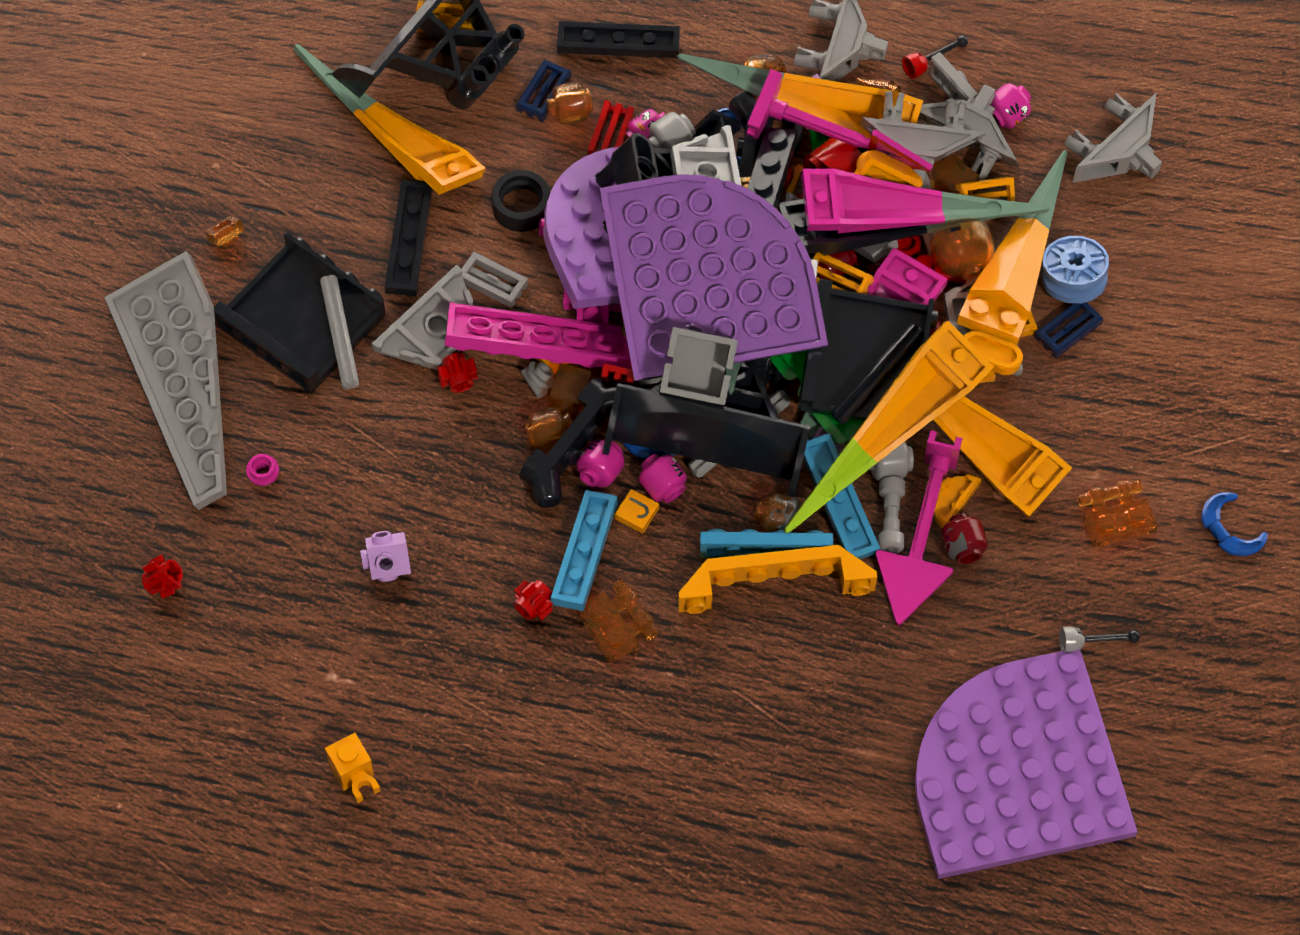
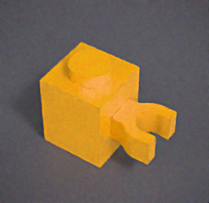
[325,733,380,804]

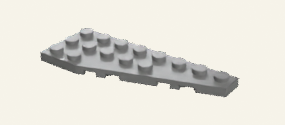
[104,251,227,510]

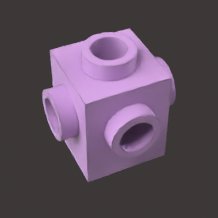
[360,531,411,582]

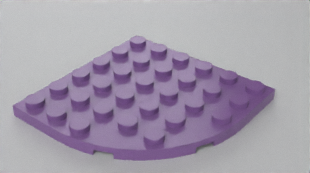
[543,147,620,309]
[600,174,828,381]
[915,649,1137,879]

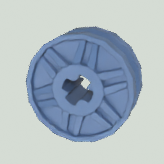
[1042,236,1109,304]

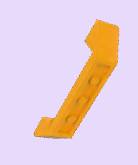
[678,545,877,614]

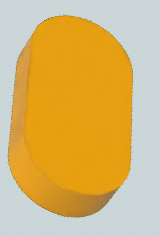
[964,330,1023,375]

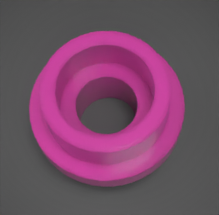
[246,454,279,486]

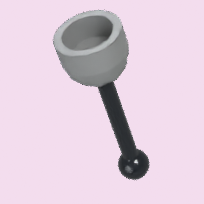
[1059,626,1140,652]

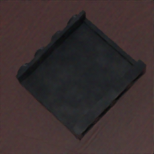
[214,232,386,394]
[797,279,938,421]

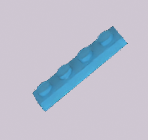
[803,433,881,560]
[551,490,618,611]
[700,529,833,558]

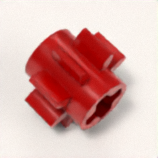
[437,353,478,393]
[142,555,183,599]
[513,580,553,621]

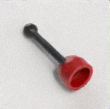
[901,35,968,79]

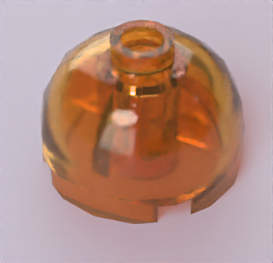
[929,221,994,280]

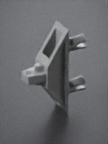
[794,0,888,82]
[918,84,1019,181]
[859,91,986,182]
[1064,93,1162,183]

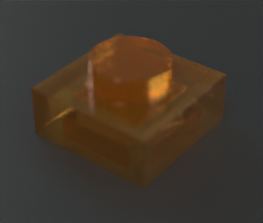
[204,216,245,247]

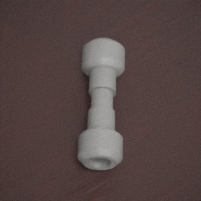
[878,475,905,554]

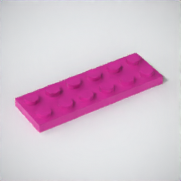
[445,303,632,369]

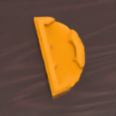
[933,474,982,528]

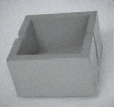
[660,327,738,405]

